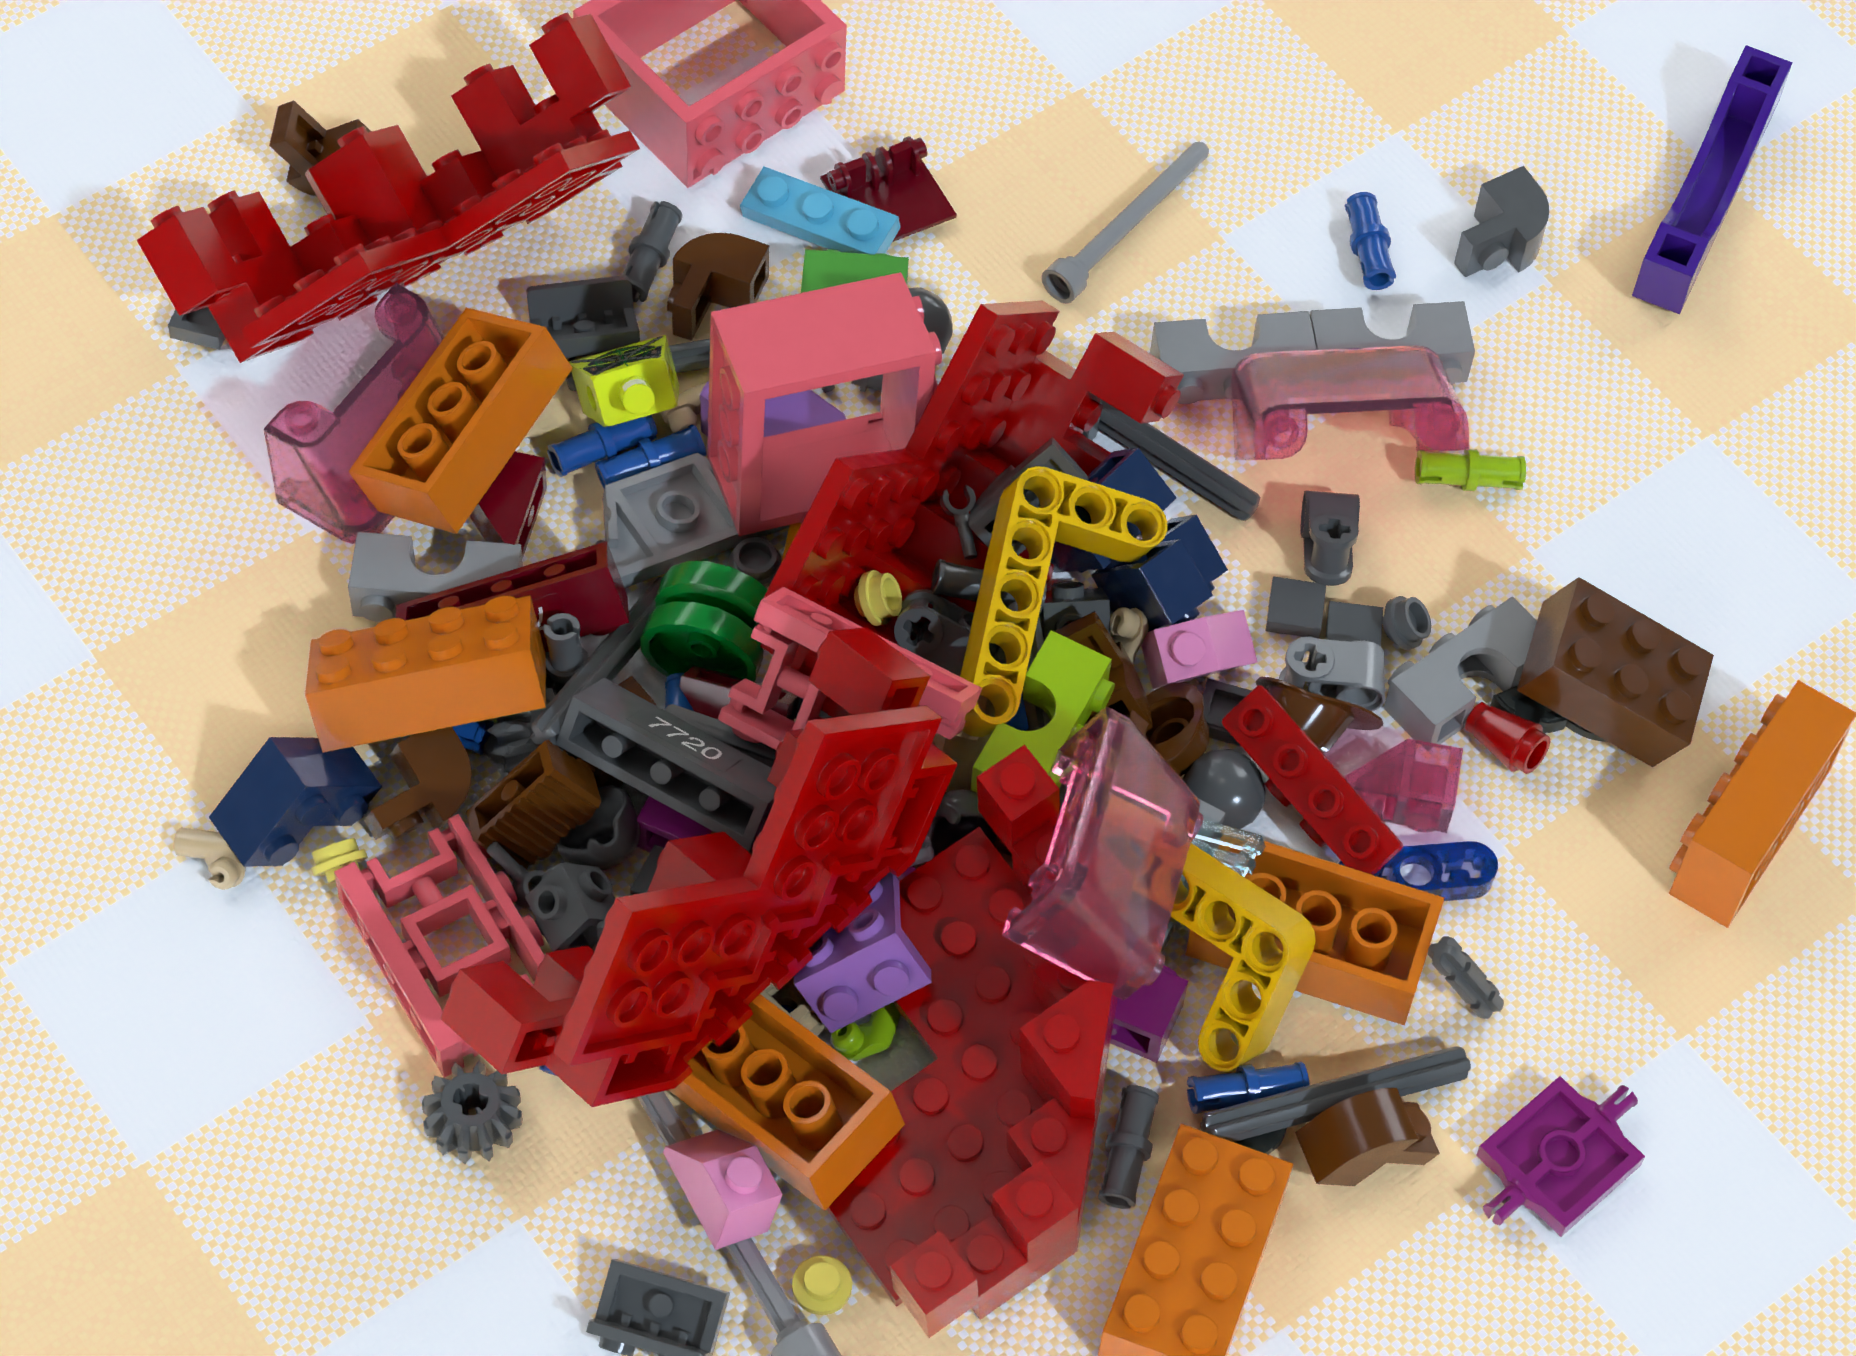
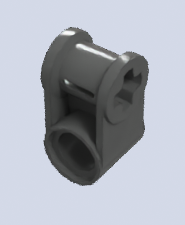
[1300,490,1360,586]
[894,589,1000,676]

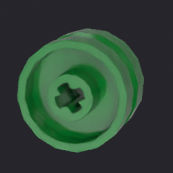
[640,561,768,682]

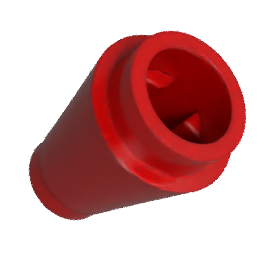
[1465,702,1551,774]

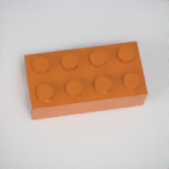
[348,307,573,534]
[305,596,546,753]
[1669,680,1856,928]
[1185,828,1445,1026]
[669,994,905,1211]
[1098,1124,1293,1356]

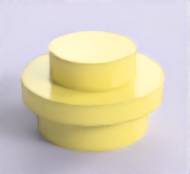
[854,570,902,626]
[311,838,368,884]
[792,1255,852,1315]

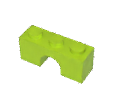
[971,630,1115,793]

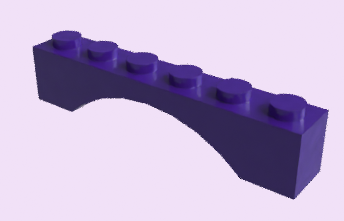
[1632,45,1793,315]

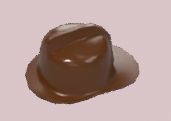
[1255,677,1384,753]
[1138,682,1209,778]

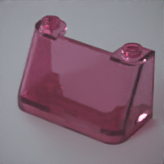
[263,283,445,544]
[1231,345,1470,460]
[1002,707,1203,1000]

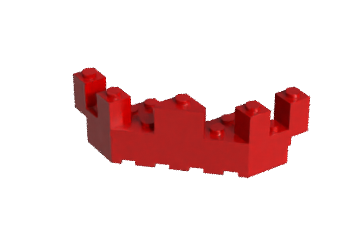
[137,12,640,363]
[760,300,1184,717]
[440,627,958,1107]
[826,744,1130,1338]

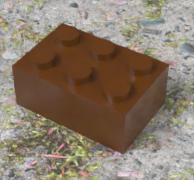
[1517,577,1714,767]

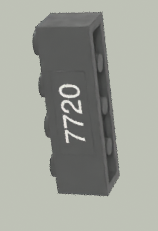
[556,678,777,851]

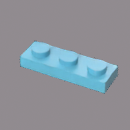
[740,166,901,255]

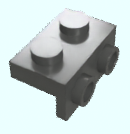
[526,275,640,362]
[586,1259,731,1356]

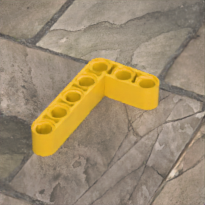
[960,466,1167,737]
[1060,791,1316,1071]

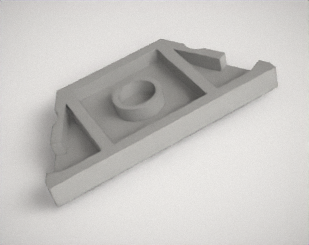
[602,453,790,588]

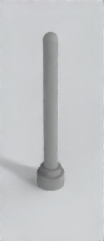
[1041,141,1209,304]

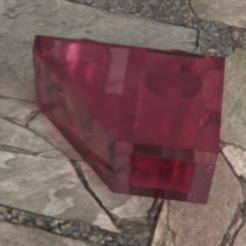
[1345,739,1463,833]

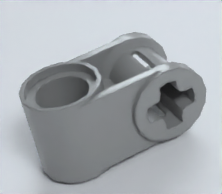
[1279,637,1385,711]

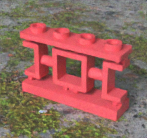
[718,587,982,750]
[334,814,545,1078]

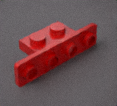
[1222,685,1403,875]

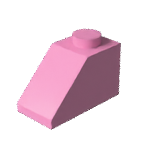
[1141,610,1258,690]
[663,1129,783,1250]

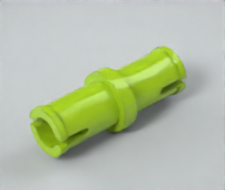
[1414,449,1526,492]

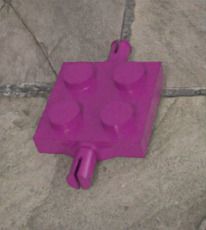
[1476,1076,1645,1237]

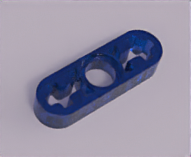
[1338,841,1498,901]

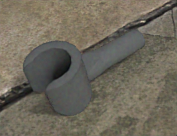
[940,485,978,560]
[487,842,545,909]

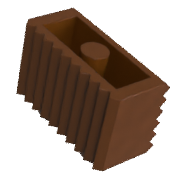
[466,739,601,870]

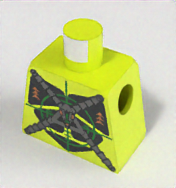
[569,335,680,427]

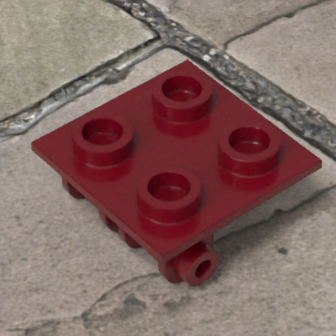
[820,136,957,242]

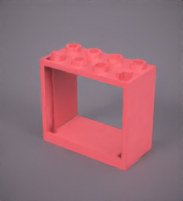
[573,0,847,188]
[707,272,942,536]

